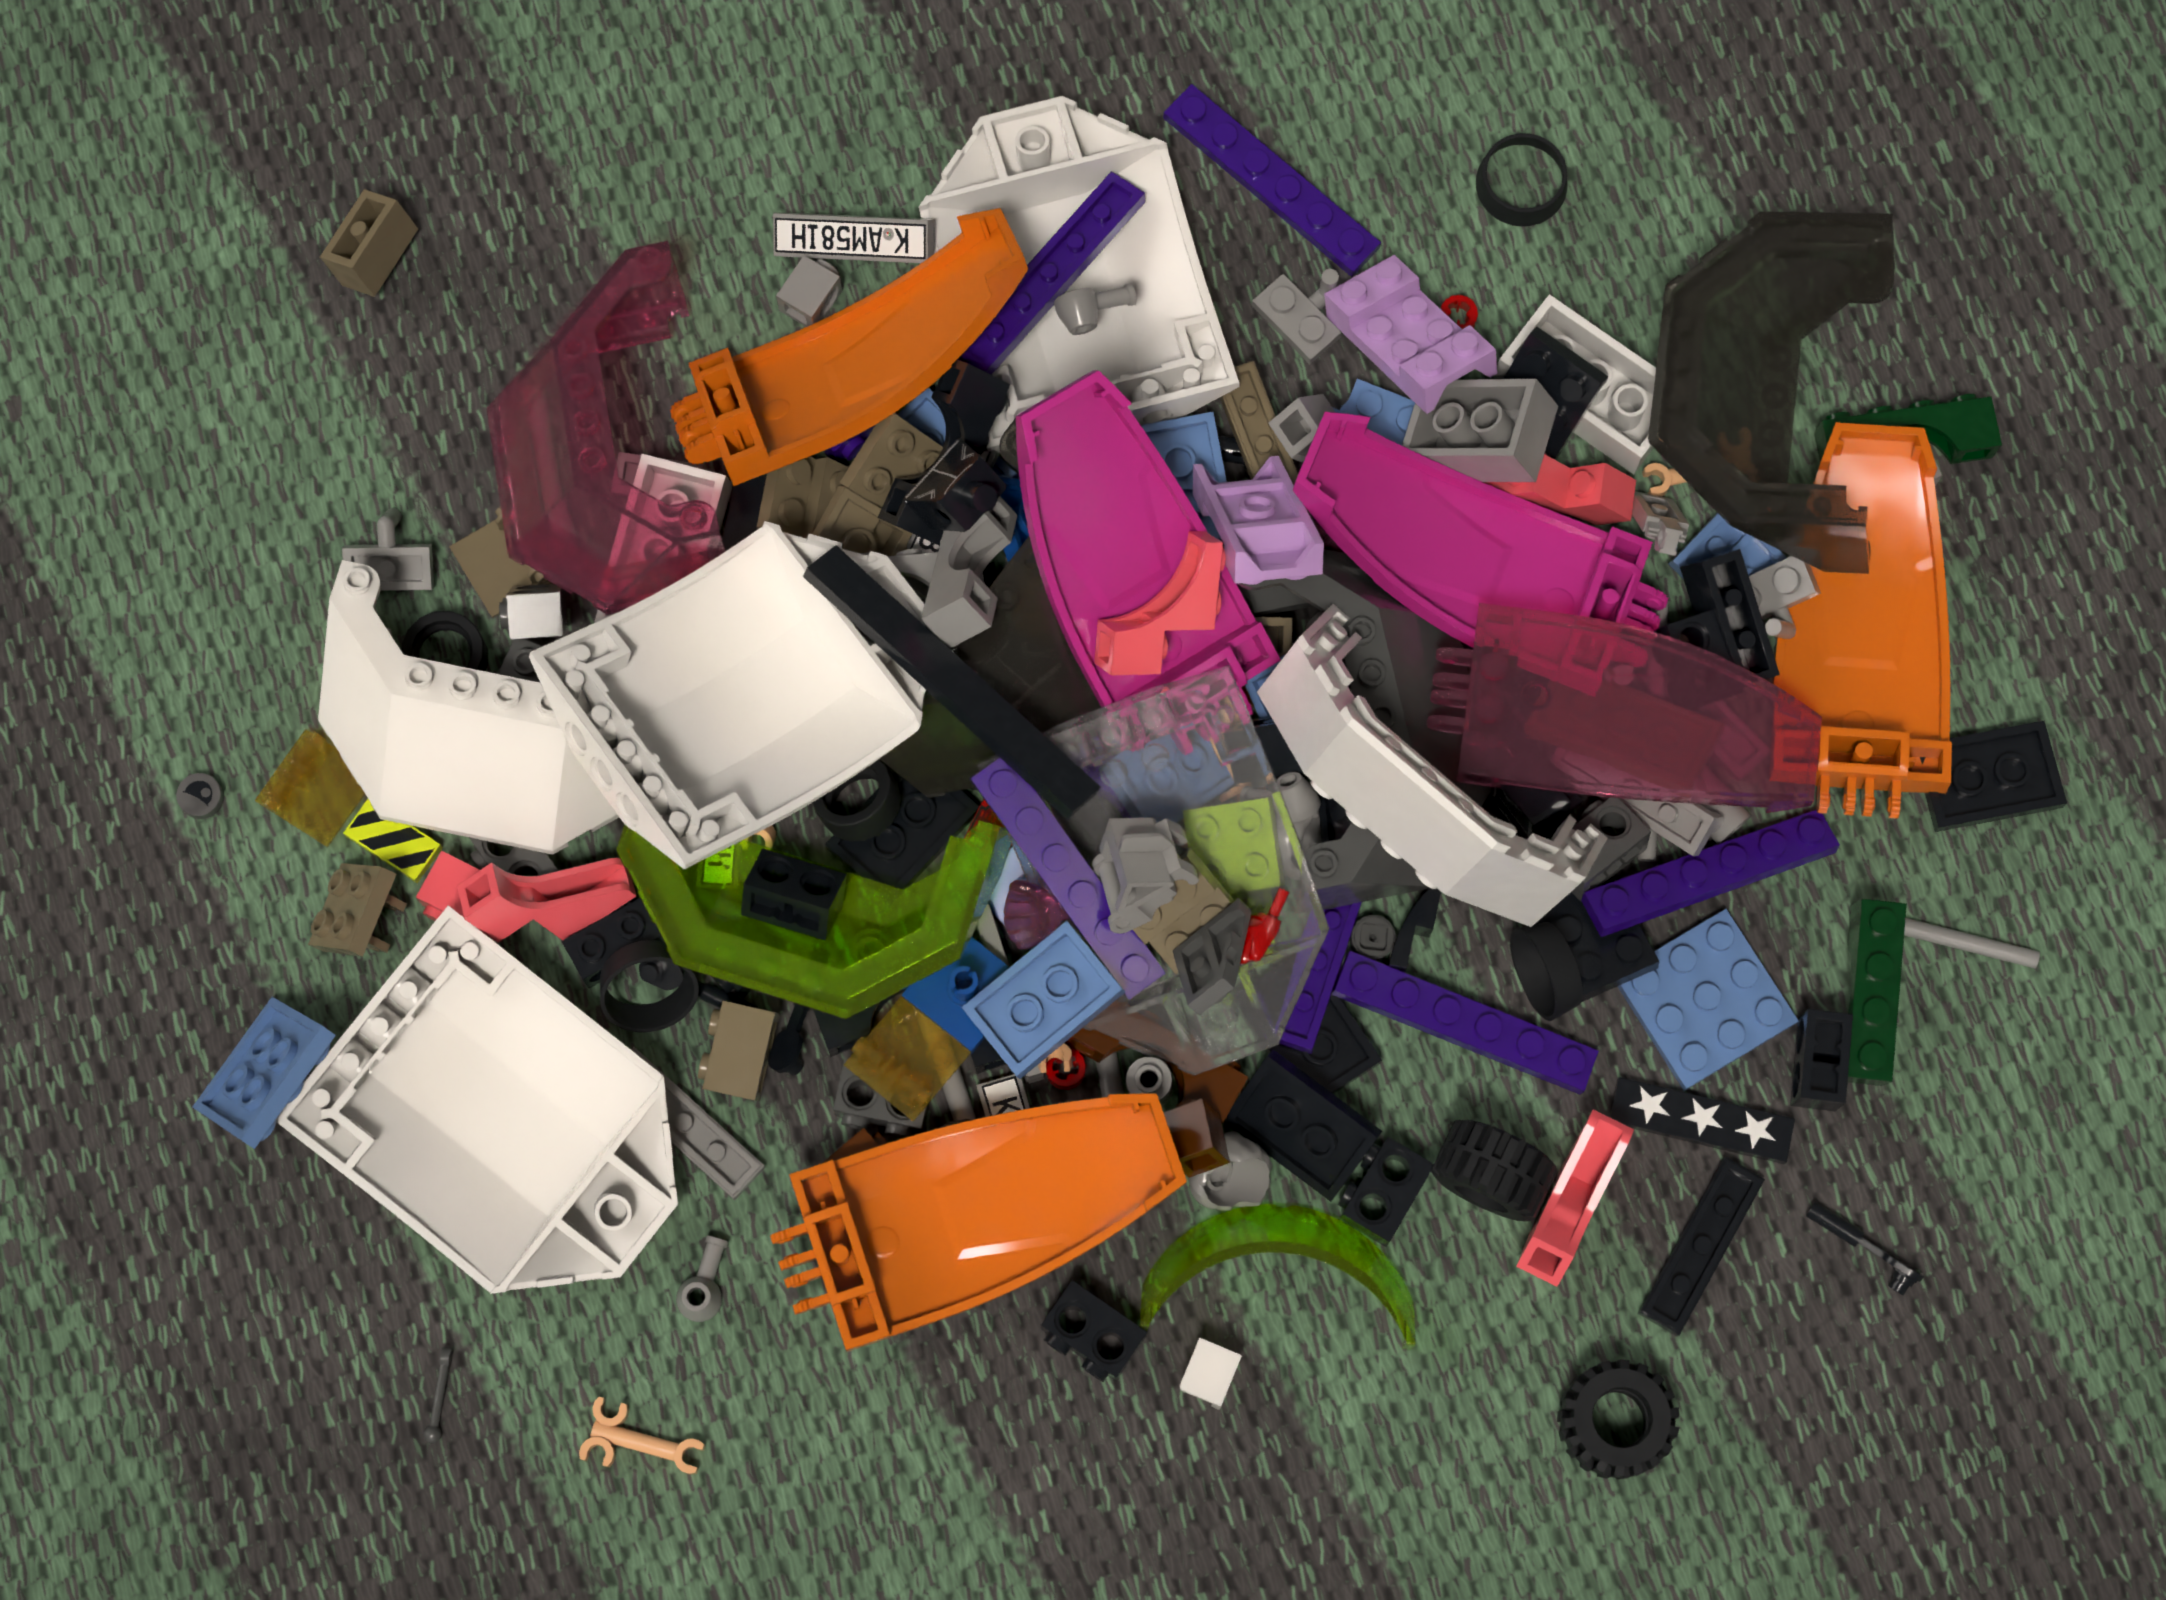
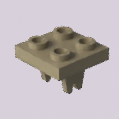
[839,413,943,509]
[308,863,407,957]

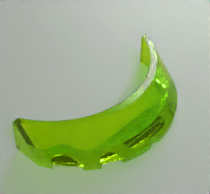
[1139,1204,1416,1350]

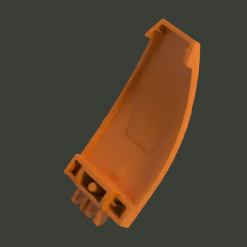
[670,208,1028,486]
[1768,422,1952,819]
[770,1094,1187,1352]

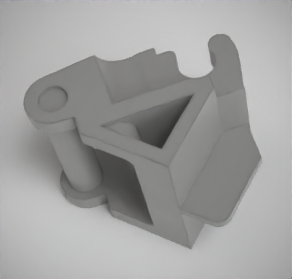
[1092,818,1199,933]

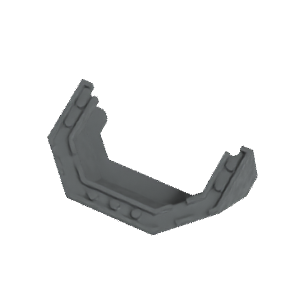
[1237,549,1493,915]

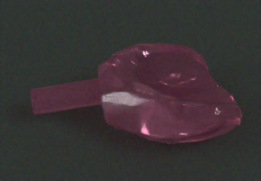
[1004,880,1070,950]

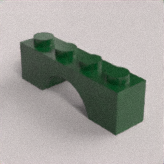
[1814,394,2002,464]
[1848,899,1907,1086]

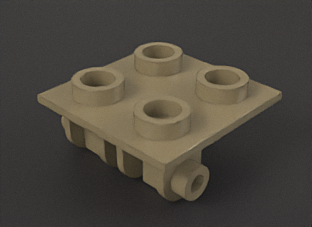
[449,503,568,618]

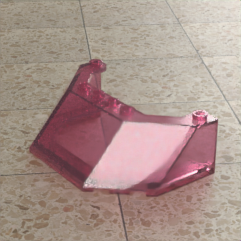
[486,241,726,615]

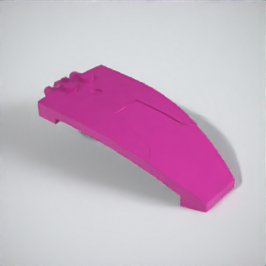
[1016,370,1281,755]
[1293,412,1668,697]

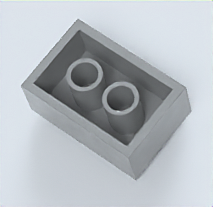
[1402,379,1558,482]

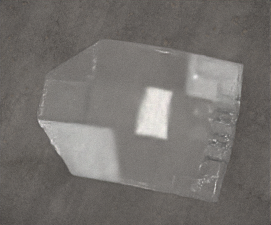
[977,665,1329,1075]

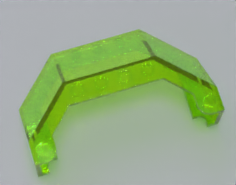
[616,820,1012,1019]

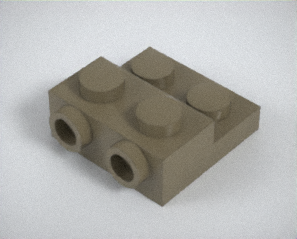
[756,457,849,538]
[812,486,912,556]
[1133,847,1235,974]

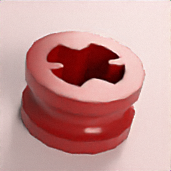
[1441,295,1478,329]
[1046,1048,1086,1090]

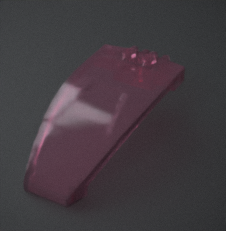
[1427,603,1822,813]

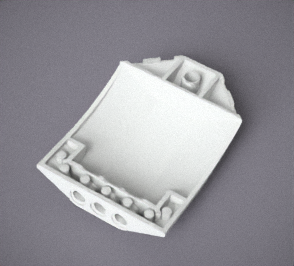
[919,96,1239,452]
[529,521,926,869]
[276,905,678,1294]

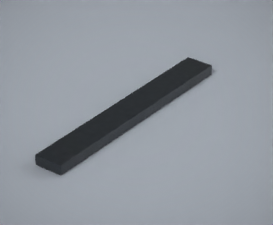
[803,545,1101,820]

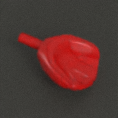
[1240,888,1290,964]

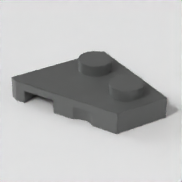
[1172,898,1252,1015]

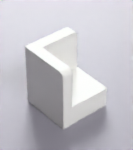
[1180,1337,1242,1410]

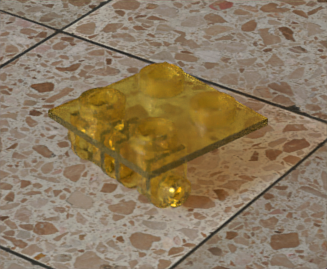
[255,729,365,848]
[844,996,971,1122]

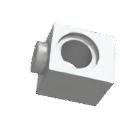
[776,255,842,327]

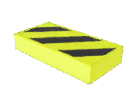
[343,799,443,884]

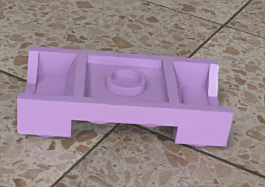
[1324,255,1497,414]
[1193,456,1324,585]

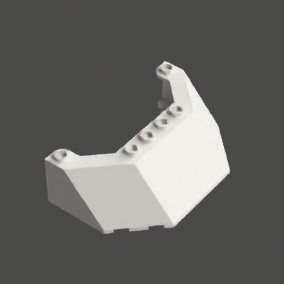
[318,560,619,855]
[1257,604,1608,927]

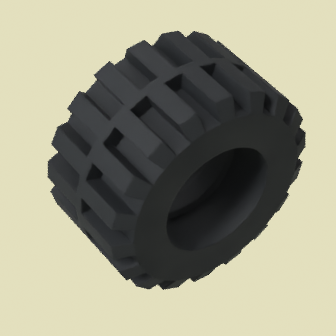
[1431,1120,1558,1221]
[1557,1359,1680,1480]

